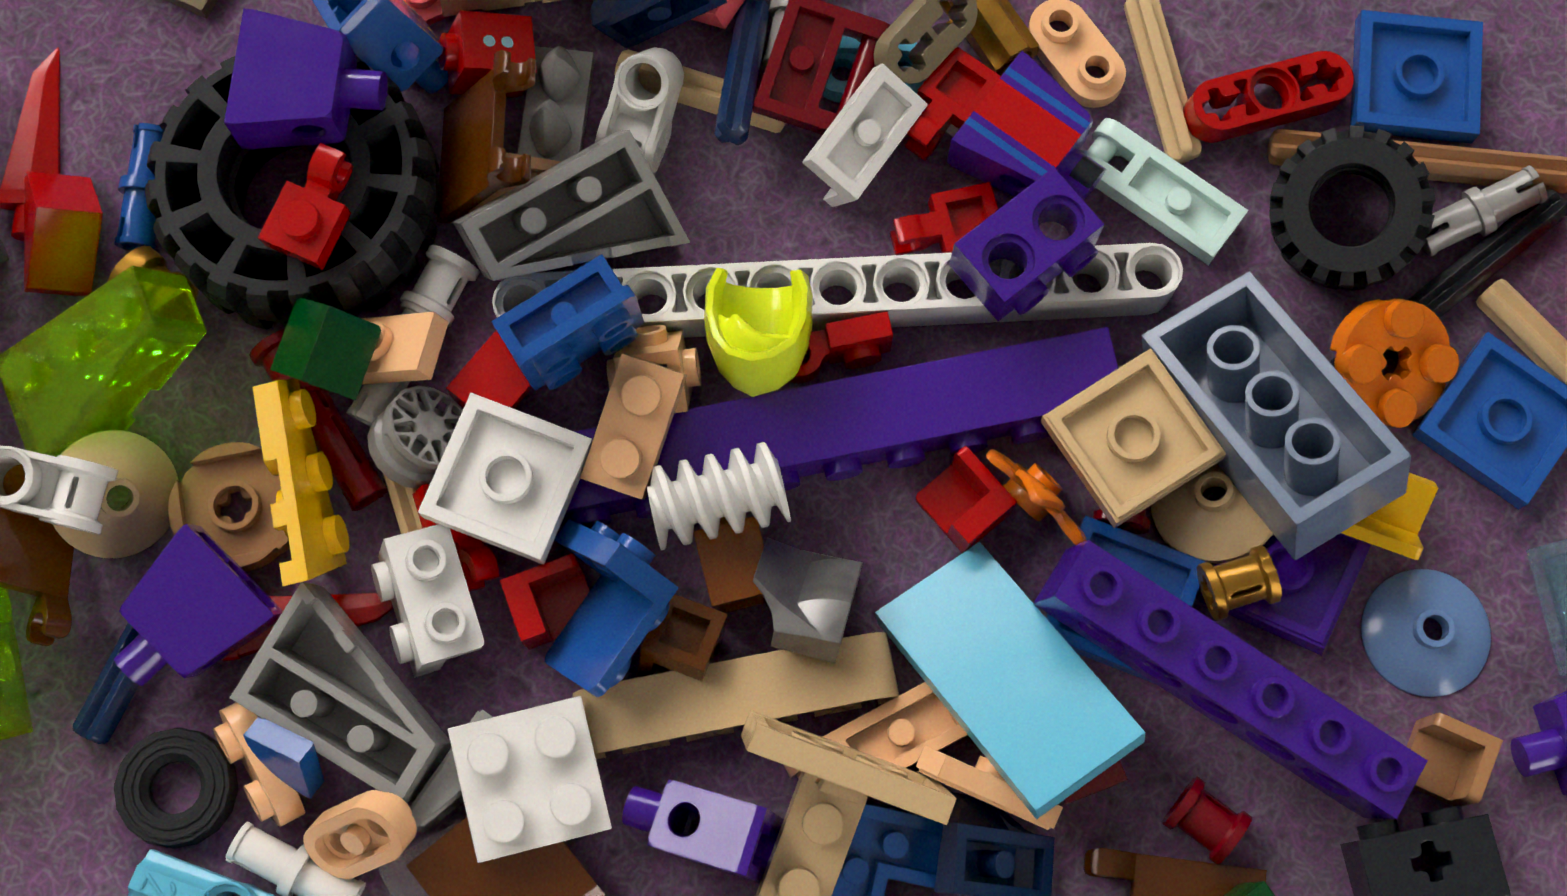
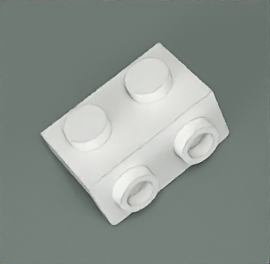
[371,524,484,678]

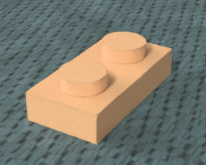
[580,353,687,500]

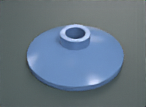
[1361,569,1491,697]

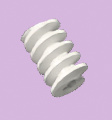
[647,442,791,550]

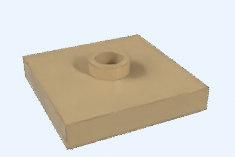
[1041,348,1226,528]

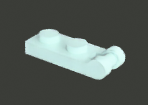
[1080,118,1248,266]

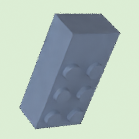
[1141,271,1412,560]

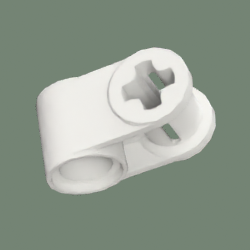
[595,47,684,173]
[0,446,118,535]

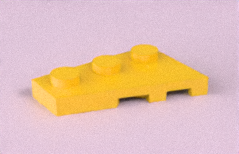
[252,379,349,587]

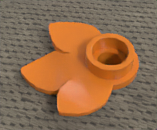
[986,449,1086,545]

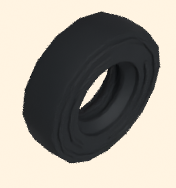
[114,727,238,849]

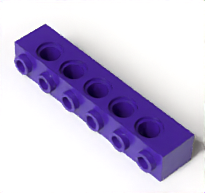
[1033,540,1428,819]

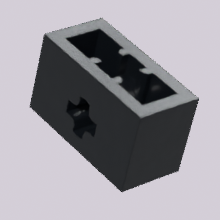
[1340,805,1511,896]

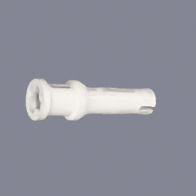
[346,245,480,426]

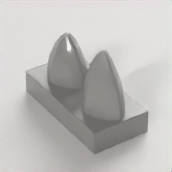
[517,46,595,161]

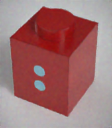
[438,10,537,97]

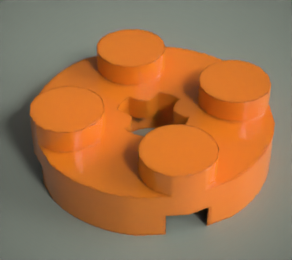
[1330,298,1459,428]

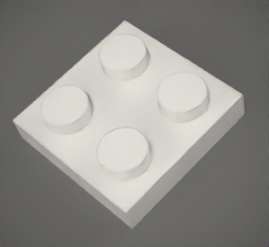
[418,393,593,565]
[447,696,612,863]

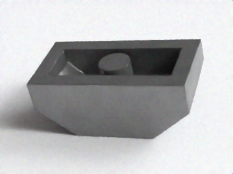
[753,537,863,663]

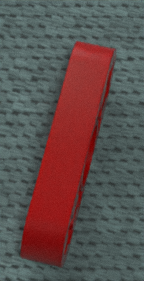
[1183,51,1354,143]

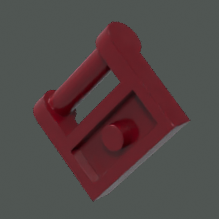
[753,0,890,135]

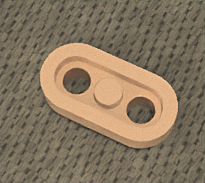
[1028,0,1126,108]
[213,702,305,827]
[303,790,417,879]

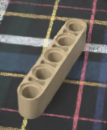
[572,632,899,759]

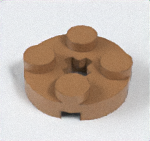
[168,442,290,572]

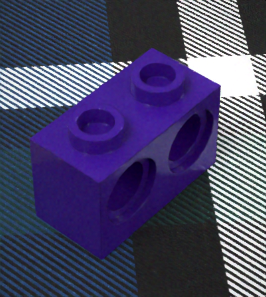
[949,167,1104,321]

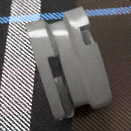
[367,386,463,488]

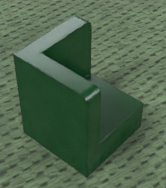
[270,298,381,400]

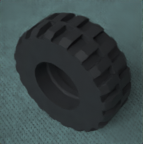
[145,56,443,330]

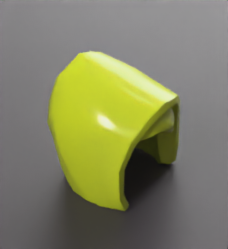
[704,268,813,397]

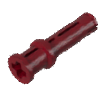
[249,329,388,511]

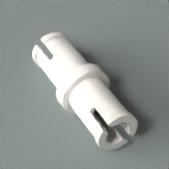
[225,821,366,896]

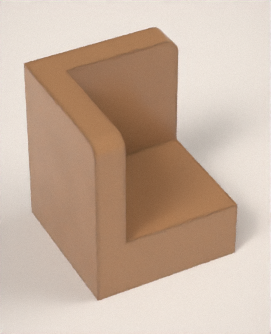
[1406,713,1503,807]

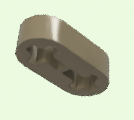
[873,0,978,84]

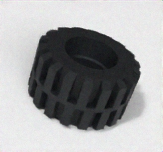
[1269,125,1436,291]

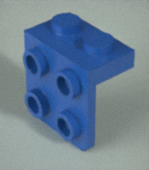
[491,254,645,391]
[545,519,679,697]

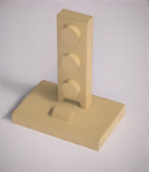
[741,710,957,896]

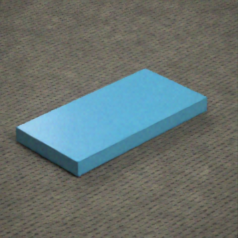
[875,542,1146,819]

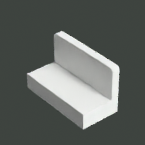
[802,63,928,207]

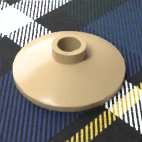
[53,430,179,558]
[1151,464,1273,564]

